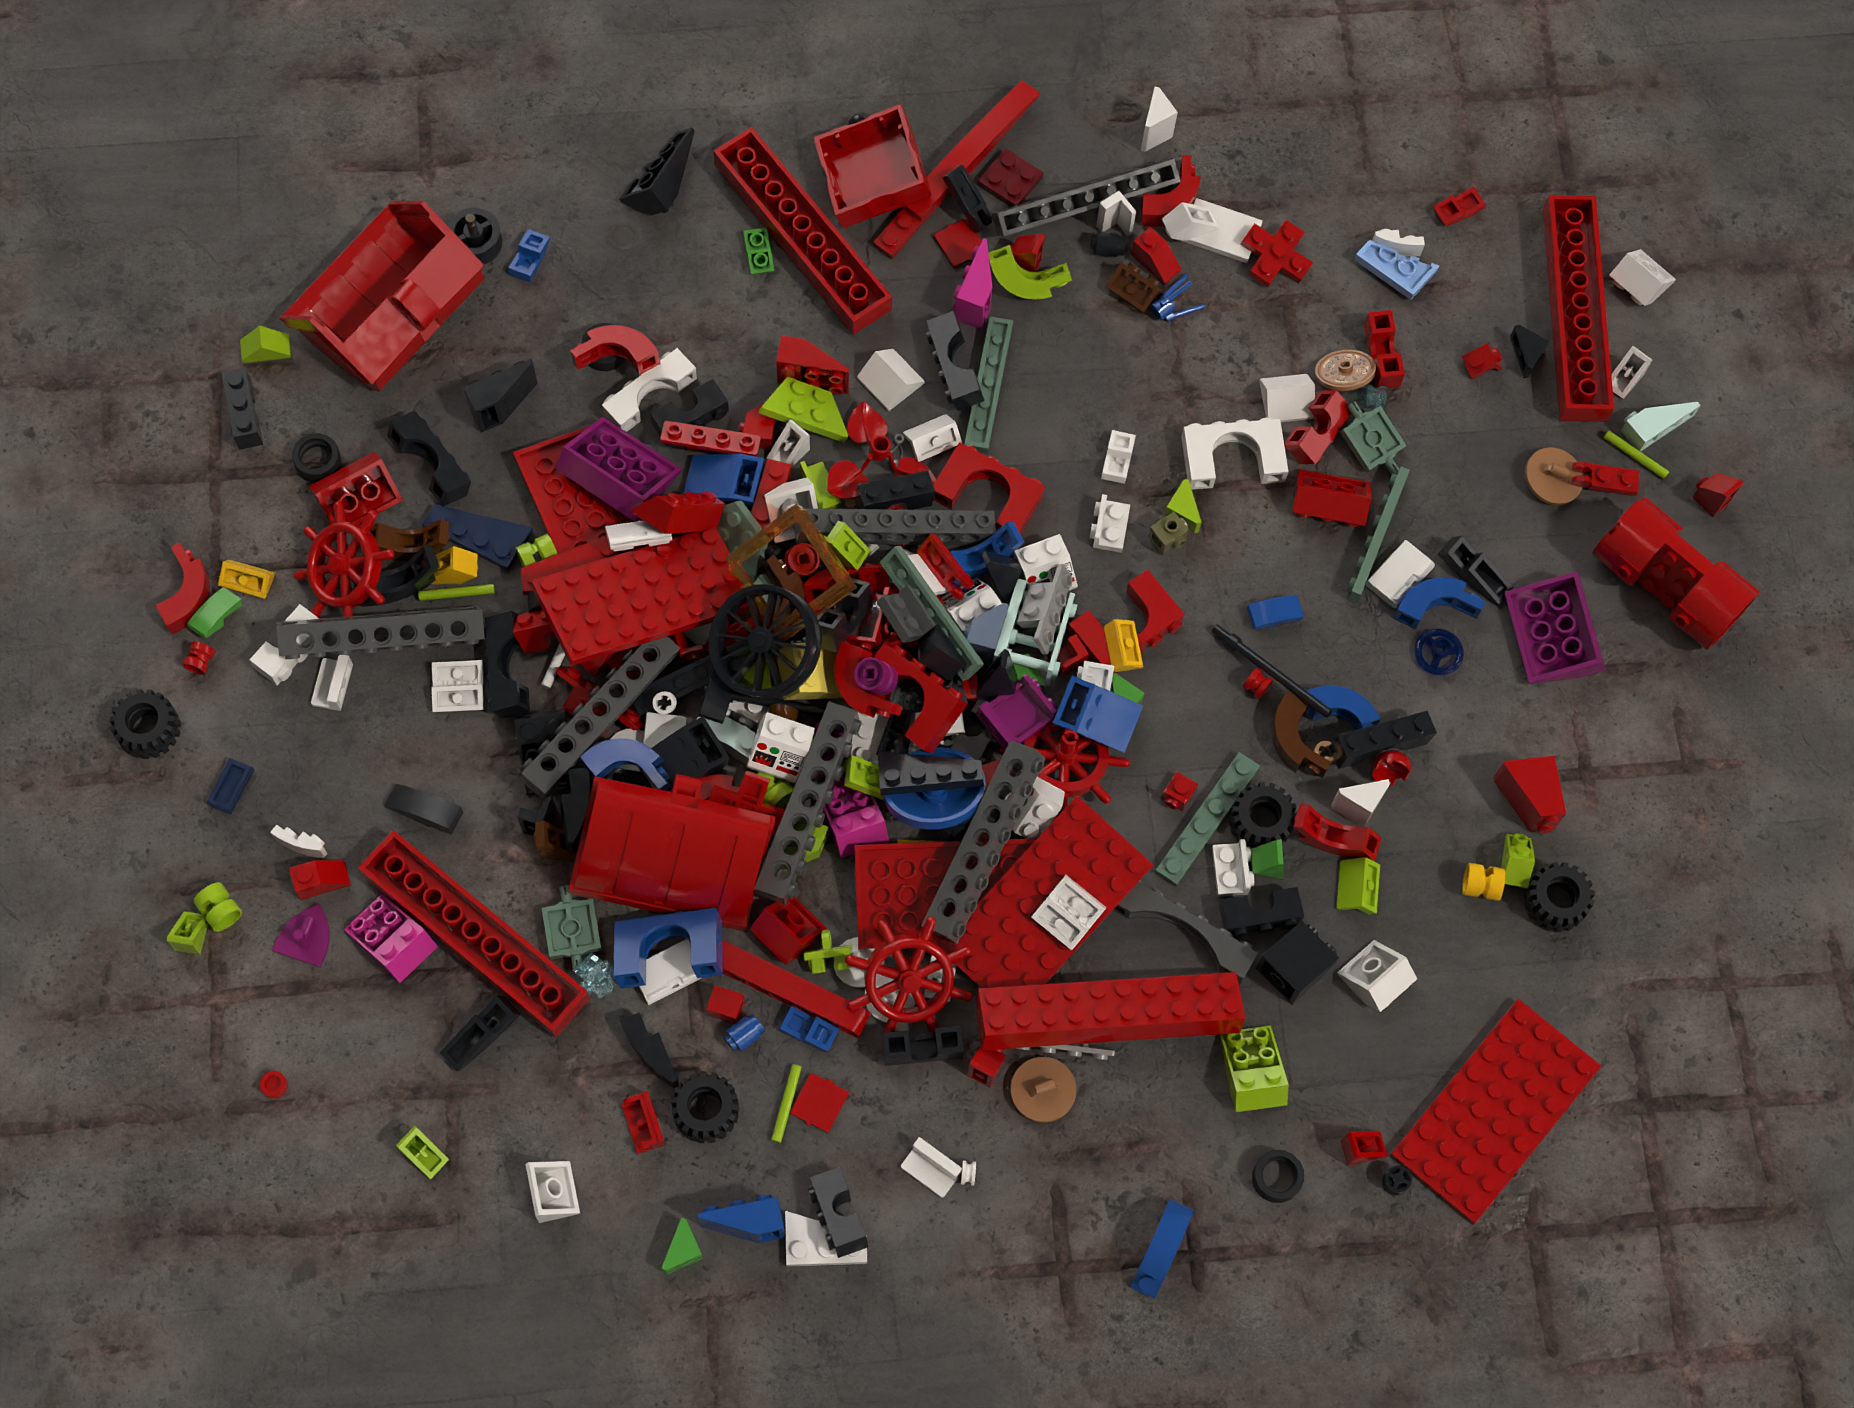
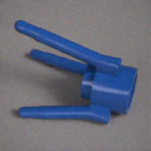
[1150,274,1205,322]

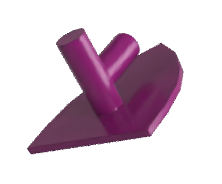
[272,904,329,968]

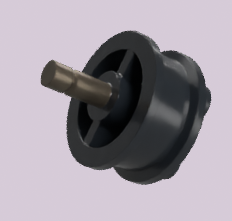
[448,208,502,264]

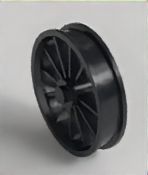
[709,584,822,699]

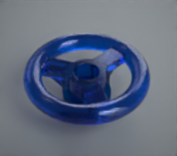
[1414,629,1464,676]

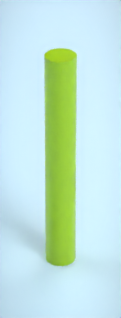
[1604,430,1669,479]
[419,584,495,601]
[771,1064,802,1143]

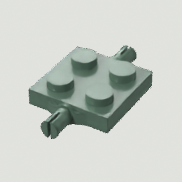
[1340,401,1406,476]
[542,885,602,973]

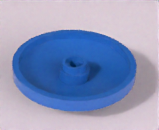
[884,747,986,829]

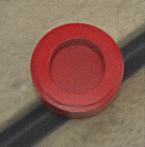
[260,1071,288,1099]

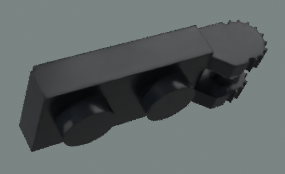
[942,164,993,233]

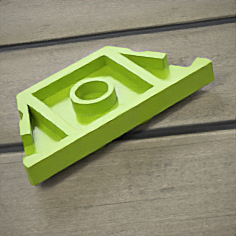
[759,377,848,443]

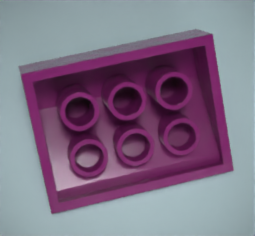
[555,417,682,522]
[1505,571,1607,684]

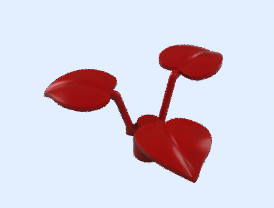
[827,401,936,499]

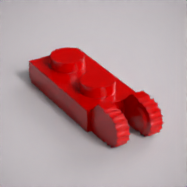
[1572,461,1639,496]
[916,534,974,600]

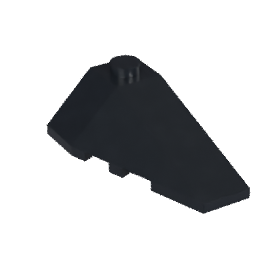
[619,128,695,215]

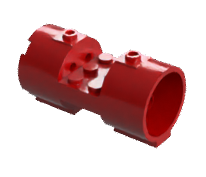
[1592,497,1761,651]

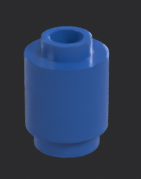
[724,1014,765,1052]

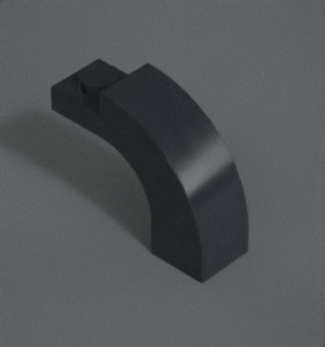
[354,545,439,607]

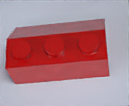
[309,451,403,524]
[1292,469,1372,527]
[632,491,725,534]

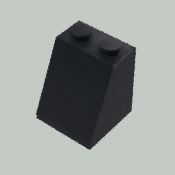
[1255,921,1339,1005]

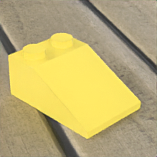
[777,643,843,700]

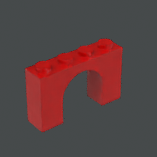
[933,442,1045,534]
[1067,570,1185,673]
[873,643,968,753]

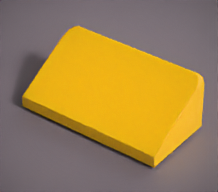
[218,560,275,599]
[1104,619,1143,672]

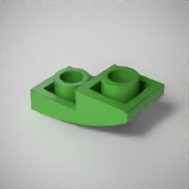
[743,227,774,275]
[187,587,242,639]

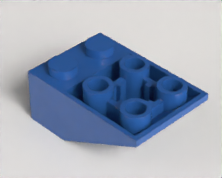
[683,454,765,513]
[1053,676,1143,753]
[698,1194,785,1243]

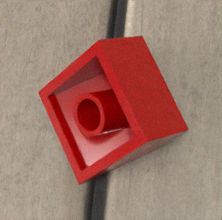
[750,896,827,965]

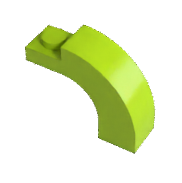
[988,245,1072,299]

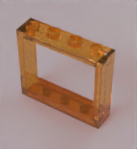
[725,503,857,641]

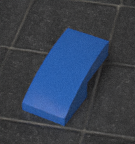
[508,229,550,282]
[1246,595,1304,629]
[778,1006,839,1052]

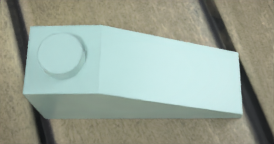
[1621,402,1701,452]
[697,716,756,770]

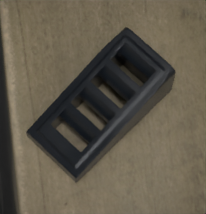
[876,710,916,756]

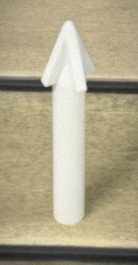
[541,643,565,689]

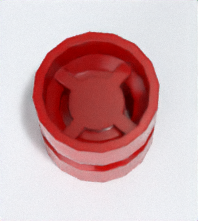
[782,543,820,578]

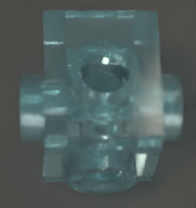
[572,953,617,999]

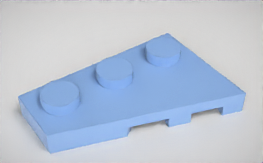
[1354,240,1439,300]

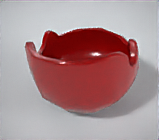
[1371,750,1412,786]

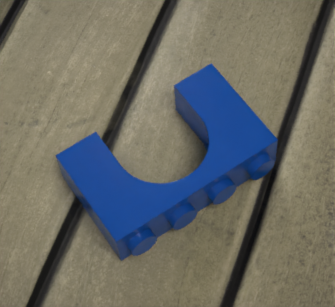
[614,908,723,989]

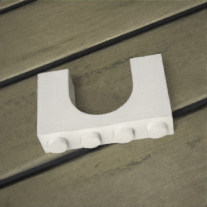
[1181,418,1288,490]

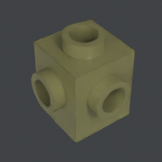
[1148,512,1189,555]

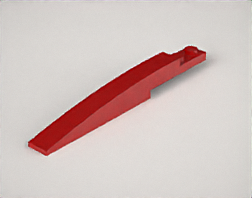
[874,80,1040,259]

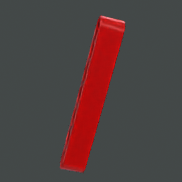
[722,940,871,1038]

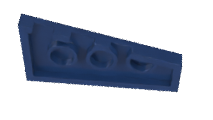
[422,504,533,571]

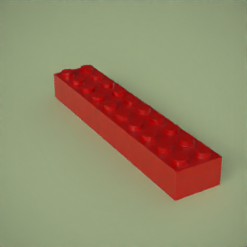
[713,127,892,335]
[1543,195,1614,422]
[358,830,590,1038]
[975,972,1246,1051]

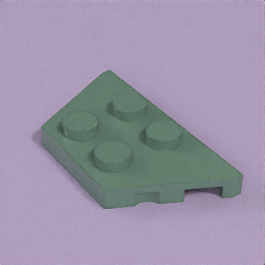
[717,500,769,586]

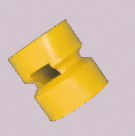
[1462,862,1505,901]

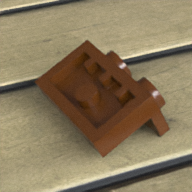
[1105,262,1163,313]

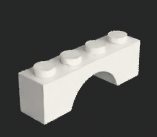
[602,348,697,432]

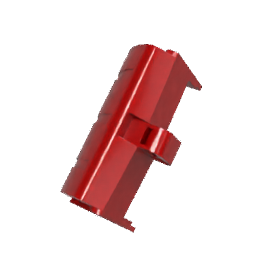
[279,201,485,392]
[568,773,775,932]

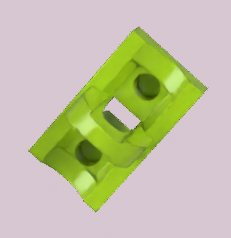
[804,929,853,974]

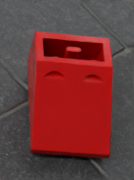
[776,335,849,395]

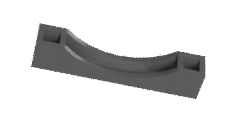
[1113,880,1258,985]

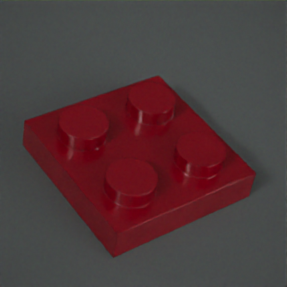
[978,148,1044,207]

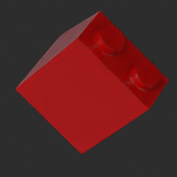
[1494,756,1566,834]

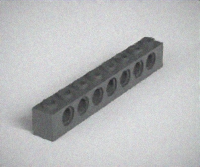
[991,159,1180,236]
[794,509,996,545]
[276,606,485,659]
[520,637,680,799]
[754,701,861,905]
[921,740,1046,944]

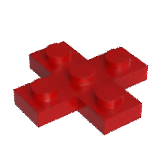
[1240,219,1313,288]
[709,771,785,835]

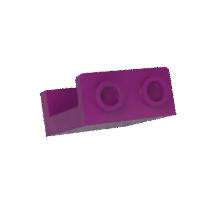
[976,674,1057,751]

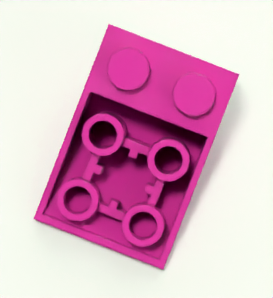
[953,238,992,330]
[823,777,889,858]
[344,894,438,983]

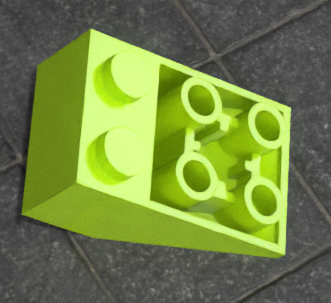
[1220,1025,1289,1112]

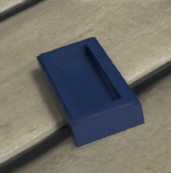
[206,758,254,815]

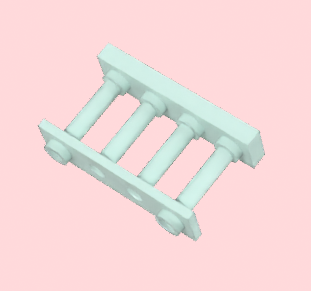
[993,579,1077,686]

